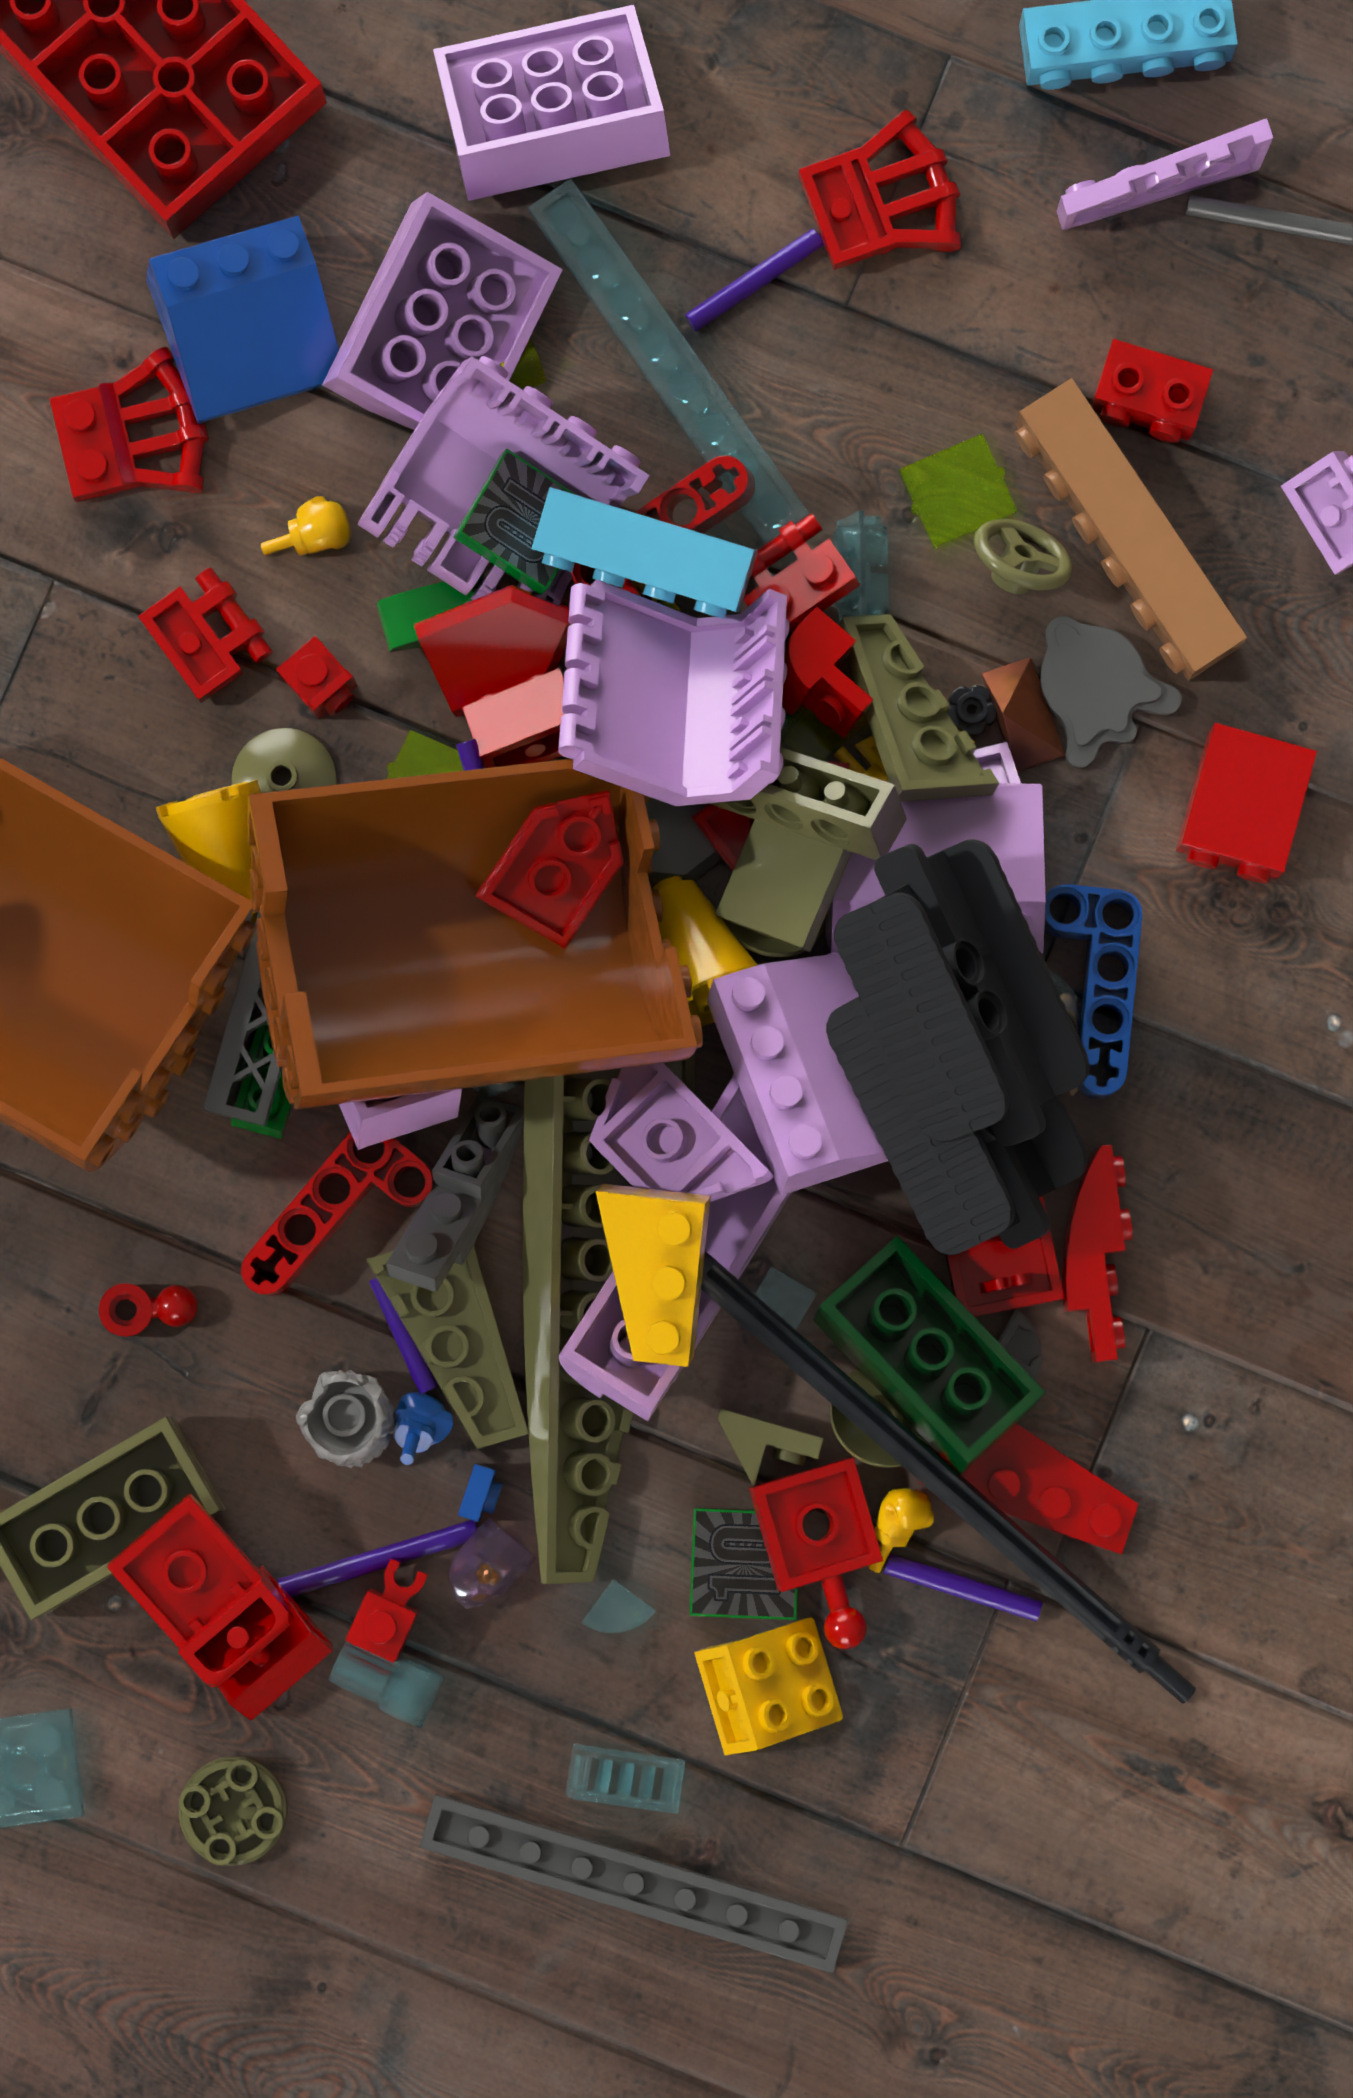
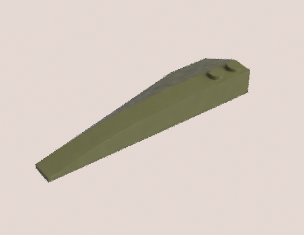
[523,1053,695,1584]

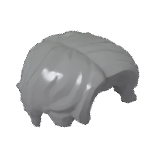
[296,1370,395,1469]

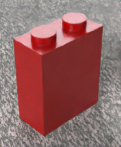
[1176,723,1317,883]

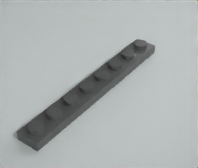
[419,1793,848,1973]

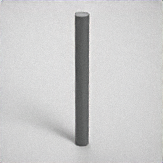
[1185,194,1353,246]

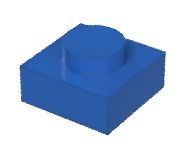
[458,1463,503,1522]

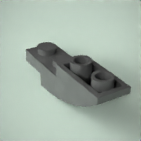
[386,1094,524,1292]

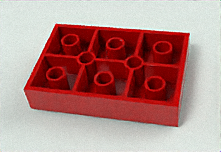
[0,0,327,239]

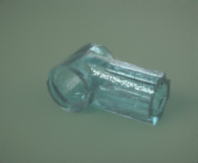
[328,1642,444,1728]

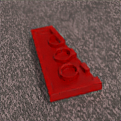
[918,1424,1139,1555]

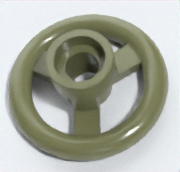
[974,519,1073,594]

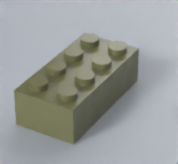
[0,1417,226,1620]

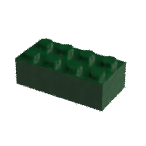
[813,1236,1046,1474]

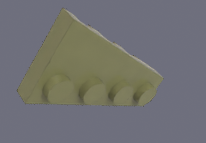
[839,614,999,802]
[366,1245,529,1450]

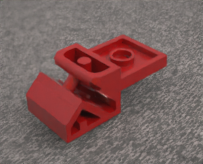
[107,1493,333,1721]

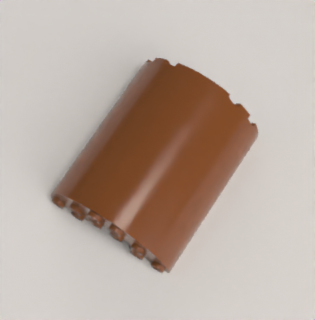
[0,758,257,1172]
[247,759,703,1109]

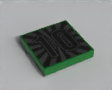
[453,448,576,595]
[689,1508,798,1620]

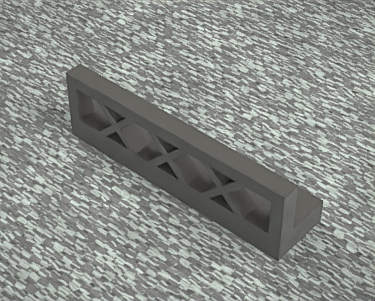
[203,912,283,1127]

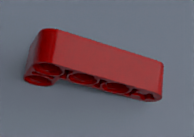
[571,455,755,598]
[241,1132,434,1296]

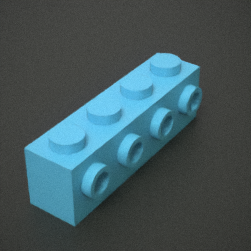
[1019,0,1238,90]
[531,487,758,619]

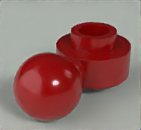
[99,1283,198,1337]

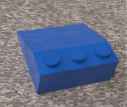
[146,216,339,424]

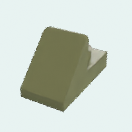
[717,1409,824,1485]

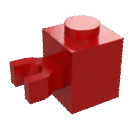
[345,1558,429,1663]

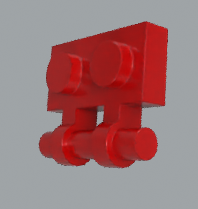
[743,513,860,634]
[138,567,273,703]

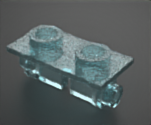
[832,511,889,624]

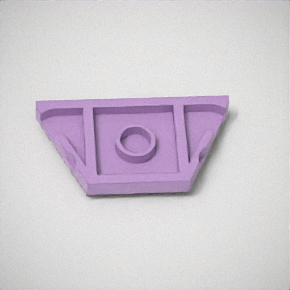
[589,1063,774,1202]

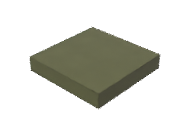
[715,820,852,952]

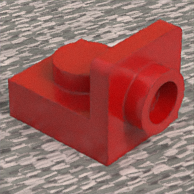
[276,636,358,719]

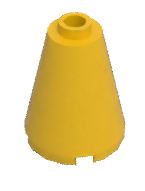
[156,779,261,924]
[653,876,758,1027]

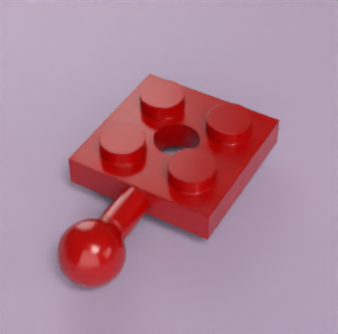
[749,1457,883,1649]

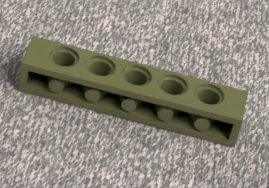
[708,747,907,860]

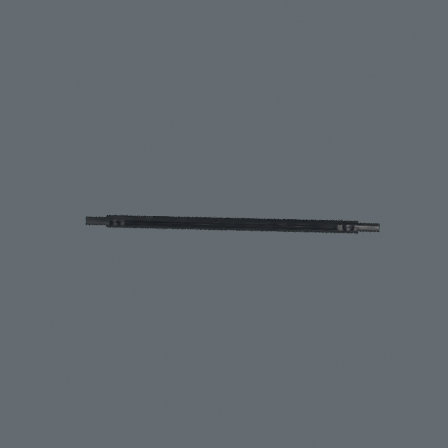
[701,1251,1196,1704]

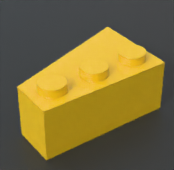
[595,1184,711,1367]

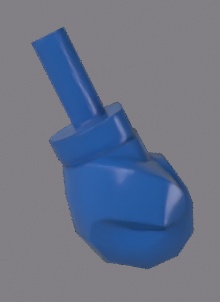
[394,1392,454,1465]

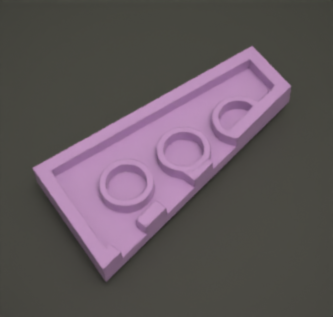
[1057,118,1273,231]

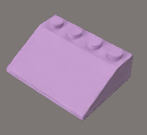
[433,5,671,201]
[322,192,563,430]
[825,783,1046,953]
[707,953,888,1195]

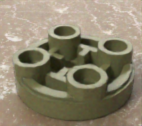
[179,1756,288,1866]

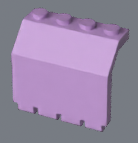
[558,580,789,806]

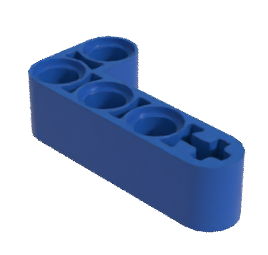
[1044,884,1142,1099]

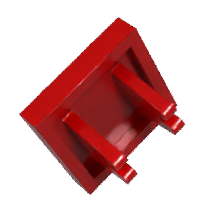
[945,1196,1065,1317]

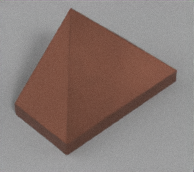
[981,657,1065,772]

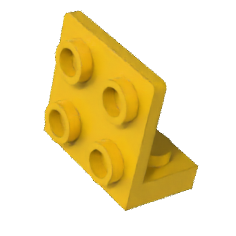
[694,1617,843,1756]

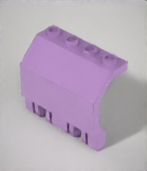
[358,356,650,605]

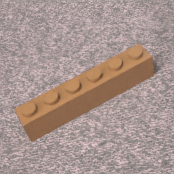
[1014,378,1247,681]

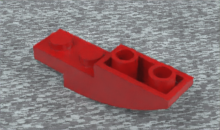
[1062,1144,1133,1363]

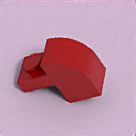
[782,607,874,738]

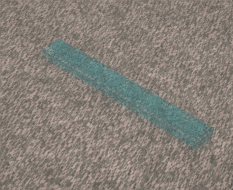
[528,178,809,545]

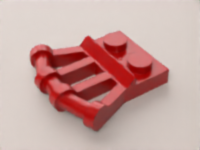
[798,109,961,270]
[49,347,209,502]

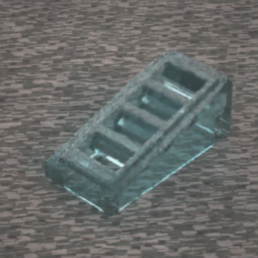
[566,1743,686,1814]

